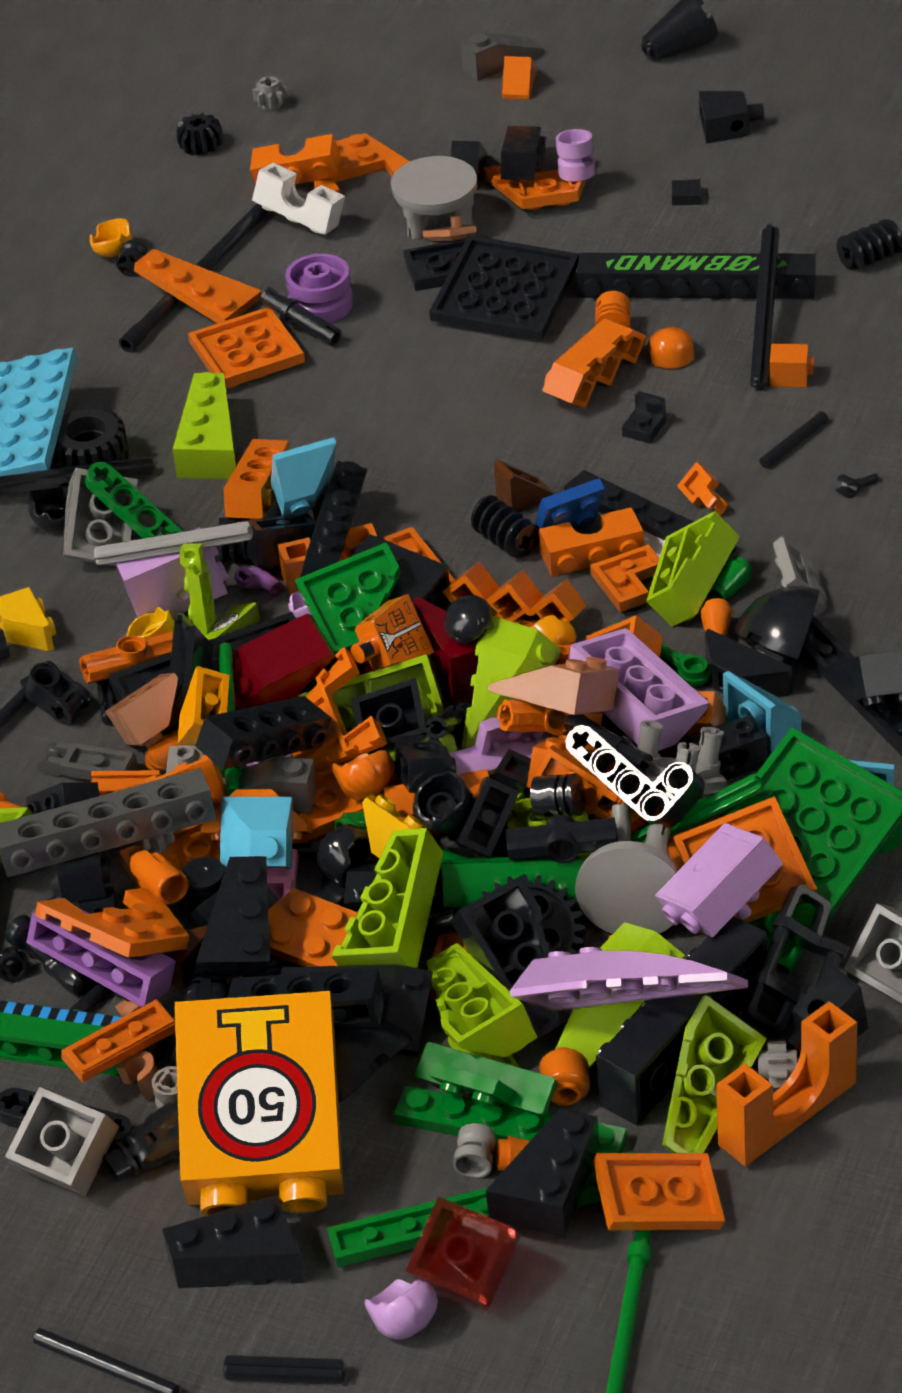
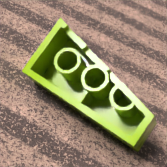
[172,372,236,479]
[331,828,443,968]

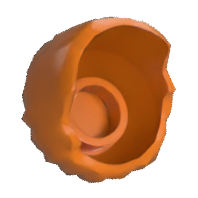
[332,750,395,801]

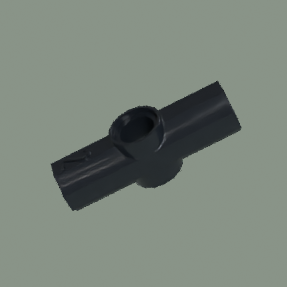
[506,815,618,863]

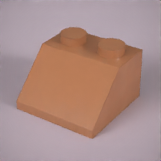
[105,673,178,747]

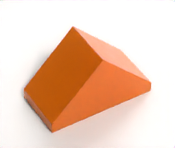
[502,56,537,100]

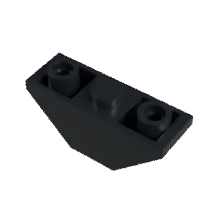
[705,629,792,697]

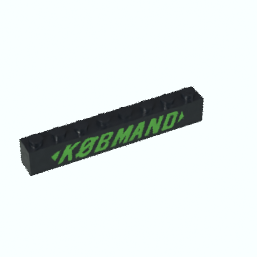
[577,253,816,299]

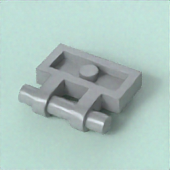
[773,536,827,614]

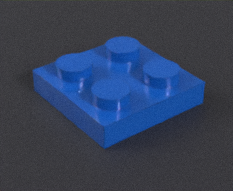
[535,478,605,528]

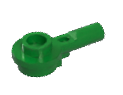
[660,642,711,686]

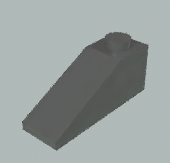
[461,33,544,81]
[222,757,318,814]

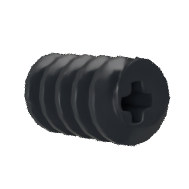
[837,219,902,269]
[471,495,540,558]

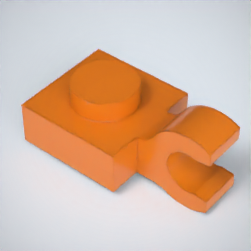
[677,462,729,515]

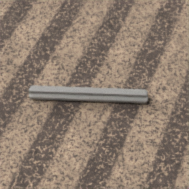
[94,521,253,566]

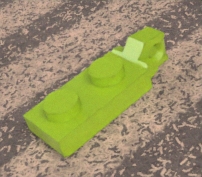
[180,543,216,635]

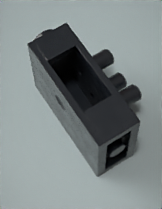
[352,534,450,606]

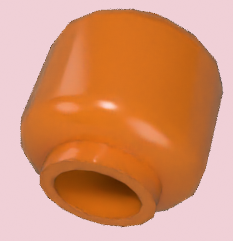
[539,1047,590,1106]

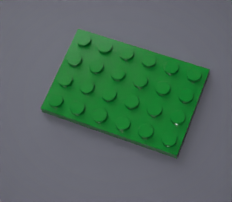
[725,727,902,974]

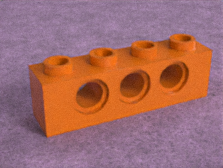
[223,439,290,519]

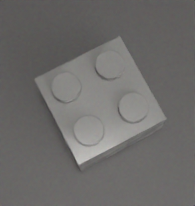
[5,1087,119,1197]

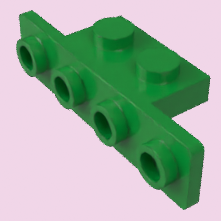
[415,1042,557,1116]

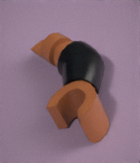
[114,999,171,1100]

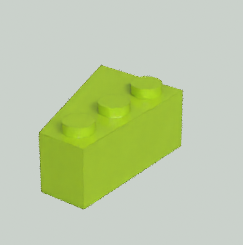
[646,511,740,627]

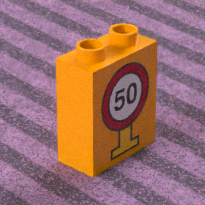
[175,991,344,1216]

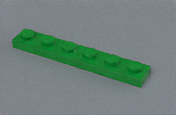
[393,1085,627,1153]

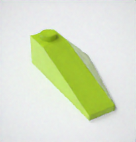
[662,995,767,1153]

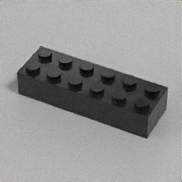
[596,916,767,1126]

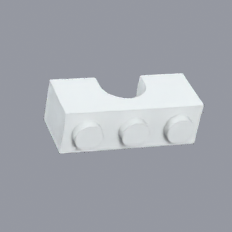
[252,162,346,235]

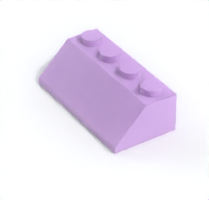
[569,628,709,751]

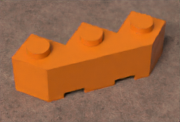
[542,318,647,409]
[442,561,587,628]

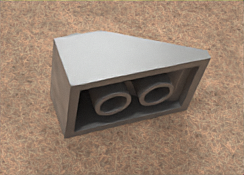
[63,468,138,567]

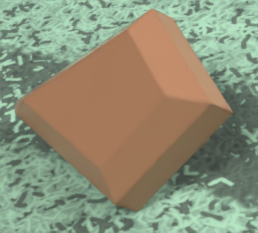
[422,215,477,241]

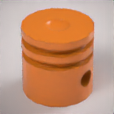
[595,291,631,328]

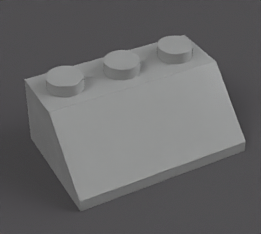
[844,904,902,1004]

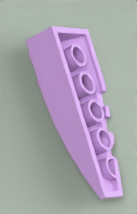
[510,947,748,1011]

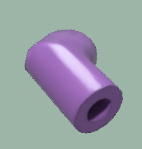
[234,567,283,596]

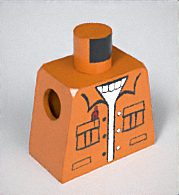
[351,594,434,670]

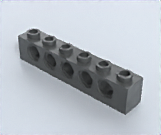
[0,768,216,878]

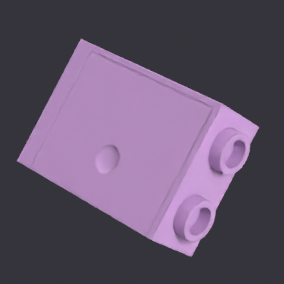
[116,527,228,617]
[655,823,784,937]

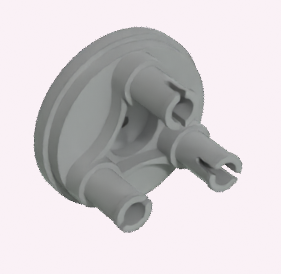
[391,156,477,239]
[630,720,727,809]
[575,824,679,934]

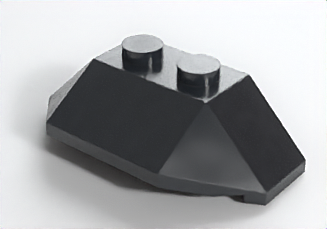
[163,612,219,736]

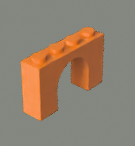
[716,1001,857,1167]

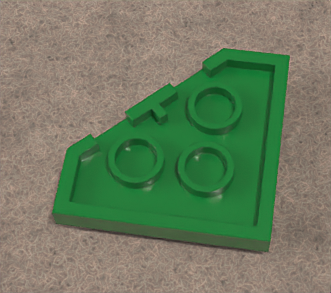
[295,542,401,661]

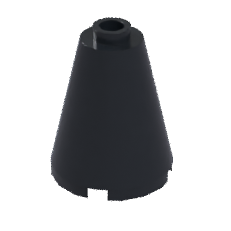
[641,0,718,60]

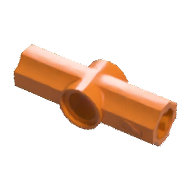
[79,632,173,685]
[497,699,603,735]

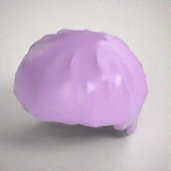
[364,1279,438,1340]

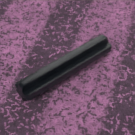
[223,1355,345,1384]

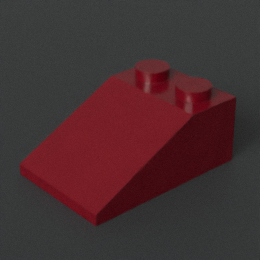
[413,597,480,707]
[218,613,335,709]

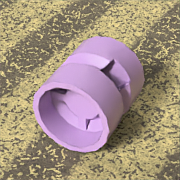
[556,129,595,181]

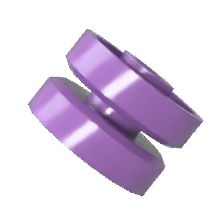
[285,254,353,323]

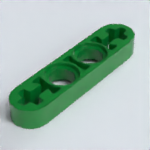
[85,462,183,539]

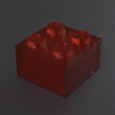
[405,1197,520,1311]

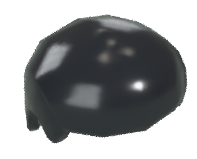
[28,487,67,530]
[444,595,497,644]

